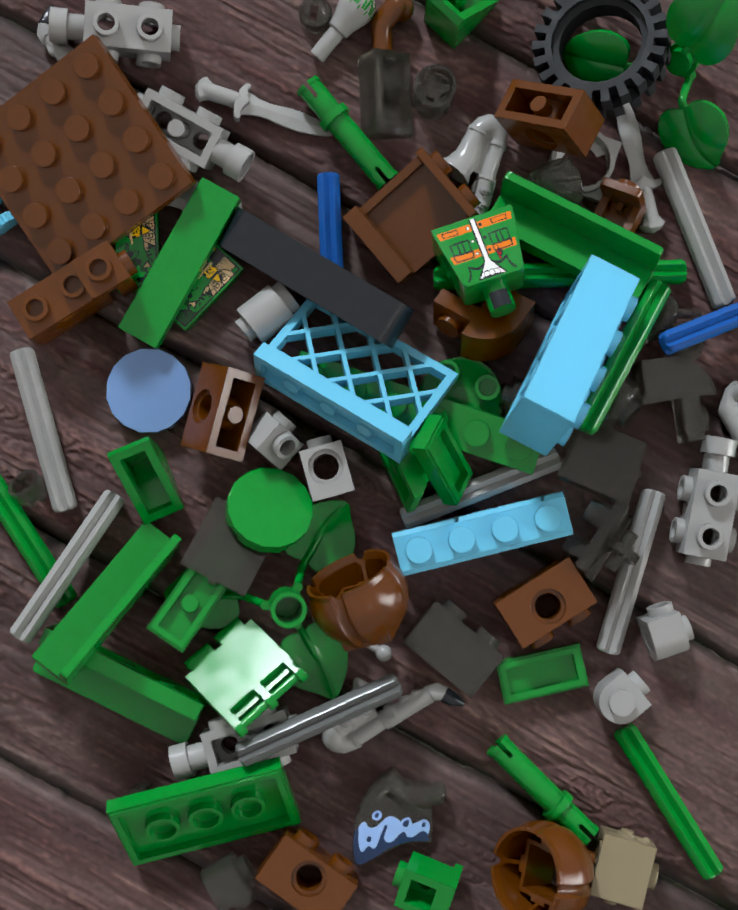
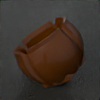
[306,549,409,652]
[491,820,596,910]

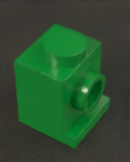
[392,851,464,910]

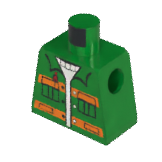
[431,204,524,318]

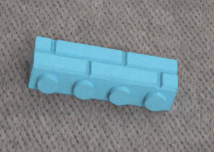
[391,492,573,576]

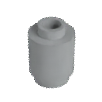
[235,282,300,343]

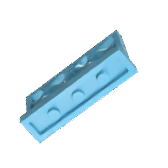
[253,299,458,464]

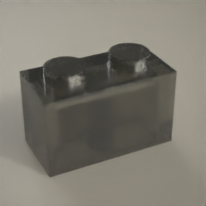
[402,598,504,698]

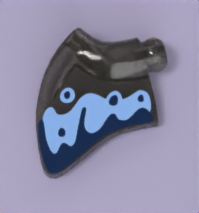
[352,767,447,865]

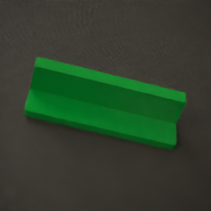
[490,171,664,298]
[31,523,182,686]
[33,623,207,743]

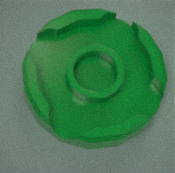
[225,468,313,553]

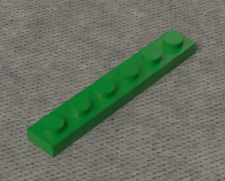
[299,350,540,475]

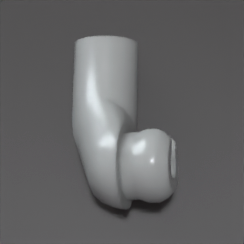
[718,381,738,445]

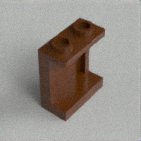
[343,147,481,285]

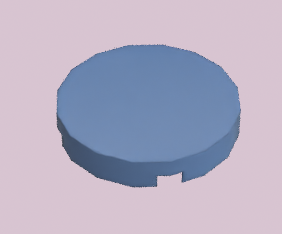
[106,349,193,433]

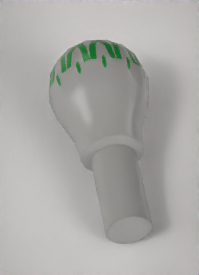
[310,0,376,63]

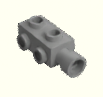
[49,0,181,69]
[137,85,255,182]
[669,435,738,567]
[168,705,299,781]

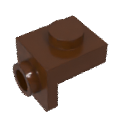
[593,177,647,233]
[71,240,139,300]

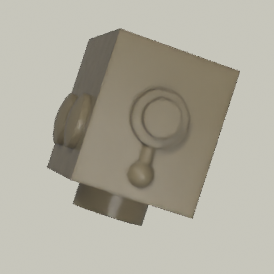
[590,825,659,910]

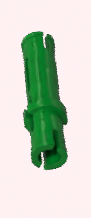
[297,75,399,191]
[486,733,599,845]

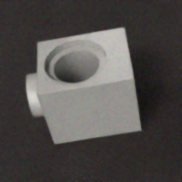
[299,435,355,502]

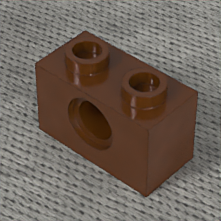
[494,79,605,157]
[7,263,114,346]
[180,362,265,462]
[491,555,597,649]
[255,826,358,910]

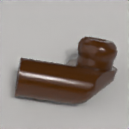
[371,0,414,57]

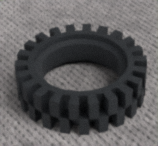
[532,0,672,119]

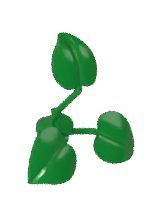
[563,0,738,169]
[164,500,355,700]

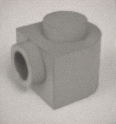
[248,410,304,470]
[636,601,694,661]
[593,667,652,724]

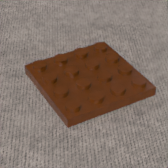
[0,34,197,274]

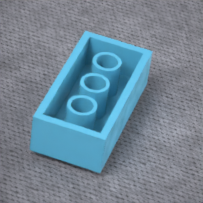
[499,254,640,456]

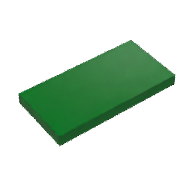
[106,756,301,866]

